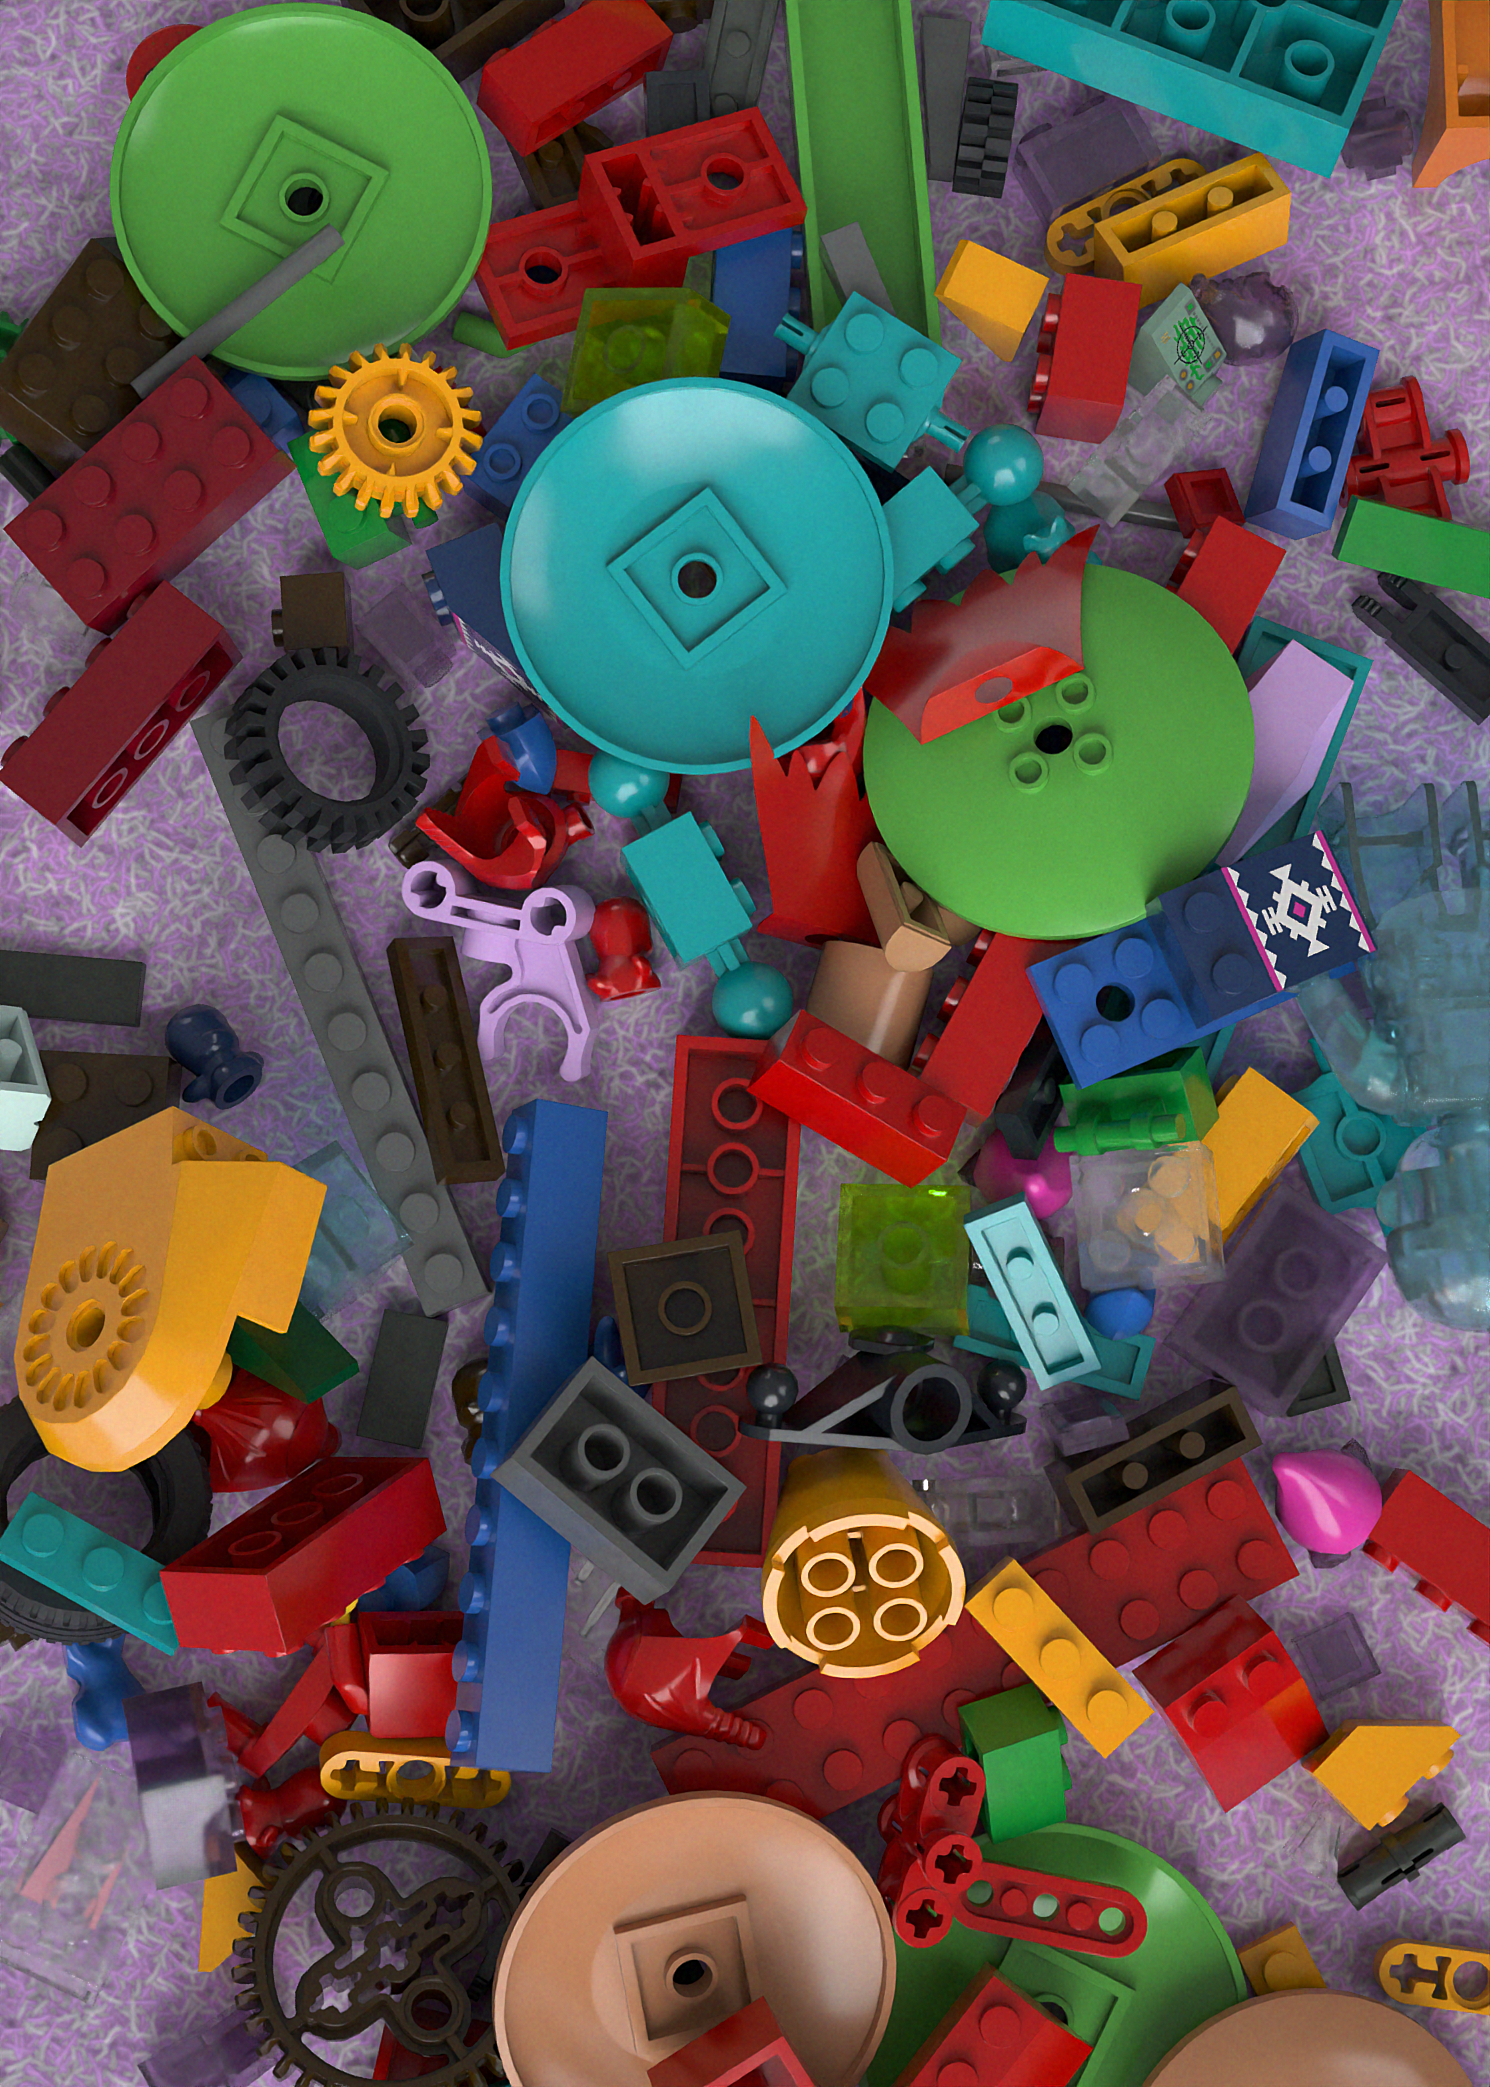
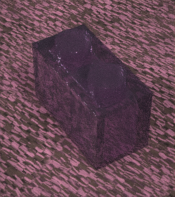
[1012,95,1162,232]

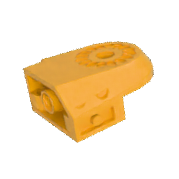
[14,1106,327,1472]

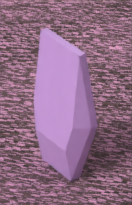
[1215,639,1354,868]

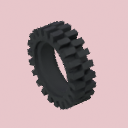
[224,647,430,854]

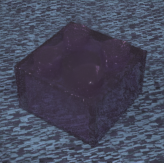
[122,1681,246,1890]

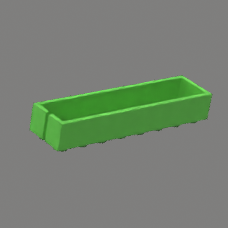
[781,0,942,347]

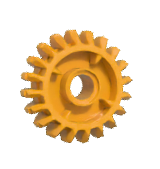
[308,342,483,518]

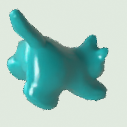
[983,490,1102,574]

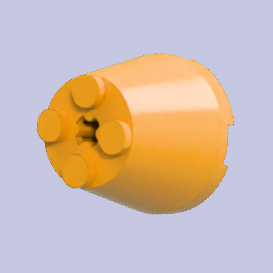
[760,1447,966,1678]

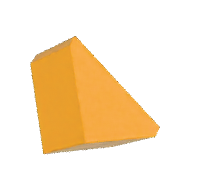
[933,239,1050,362]
[198,1826,273,1972]

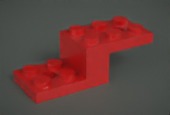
[474,106,808,351]

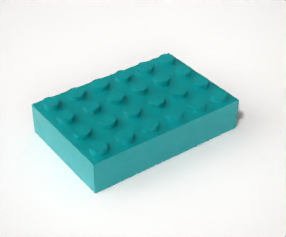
[980,0,1403,179]

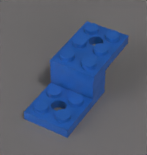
[1025,918,1357,1091]

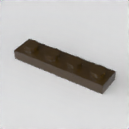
[386,936,506,1186]

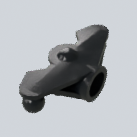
[738,1324,1028,1455]

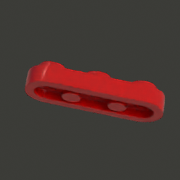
[953,1858,1148,1958]

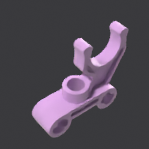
[402,859,600,1082]

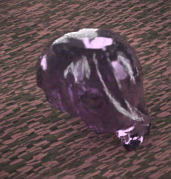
[1187,271,1299,367]

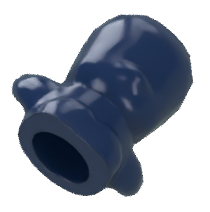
[165,1004,264,1110]

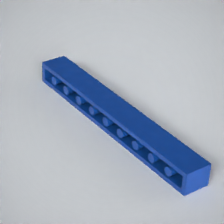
[445,1098,608,1773]

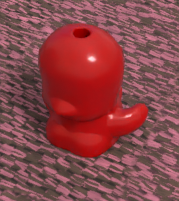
[585,896,662,1002]
[233,1764,348,1861]

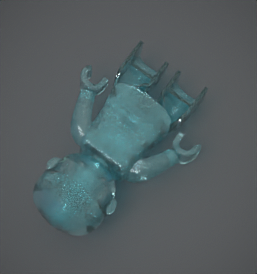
[1283,781,1490,1334]

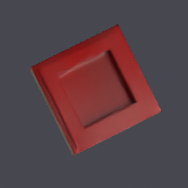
[1163,468,1246,539]

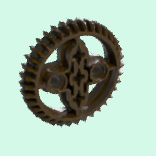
[231,1796,534,2087]

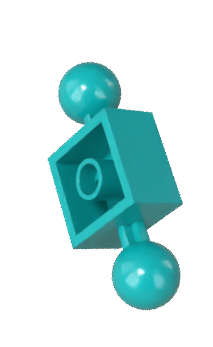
[882,423,1044,618]
[588,749,794,1040]

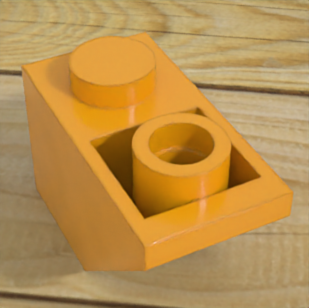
[1300,1719,1461,1831]

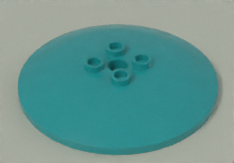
[500,377,895,775]

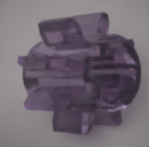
[1341,96,1414,181]

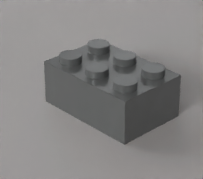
[490,1356,747,1605]

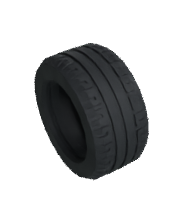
[0,1394,213,1646]

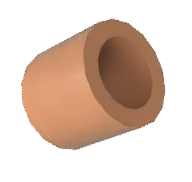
[805,941,935,1071]

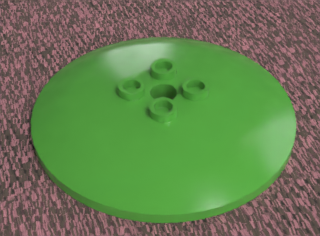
[109,2,493,381]
[863,563,1256,940]
[858,1821,1248,2087]

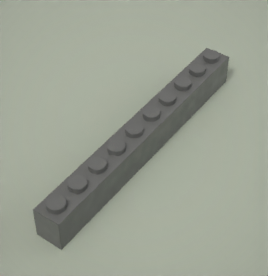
[189,704,492,1318]

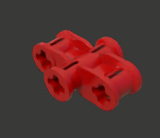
[1339,375,1470,520]
[875,1737,986,1948]

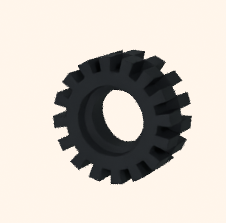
[952,77,1019,199]

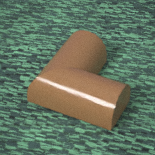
[857,841,983,972]

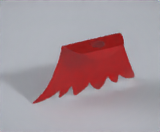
[862,524,1100,745]
[749,715,887,950]

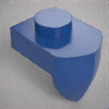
[476,701,557,795]
[1084,1242,1161,1340]
[356,1544,450,1612]

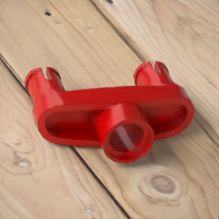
[191,1618,360,1780]

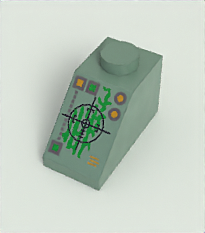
[1127,282,1227,422]

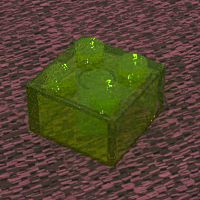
[560,287,731,419]
[834,1183,973,1336]

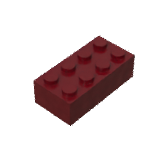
[3,354,298,637]
[0,579,243,848]

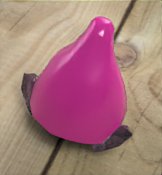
[957,1125,1096,1220]
[1271,1438,1382,1569]

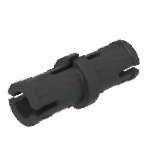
[1333,1802,1466,1911]

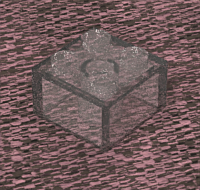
[1069,1141,1226,1295]

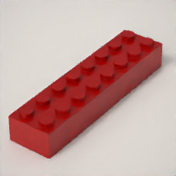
[652,1035,801,1568]

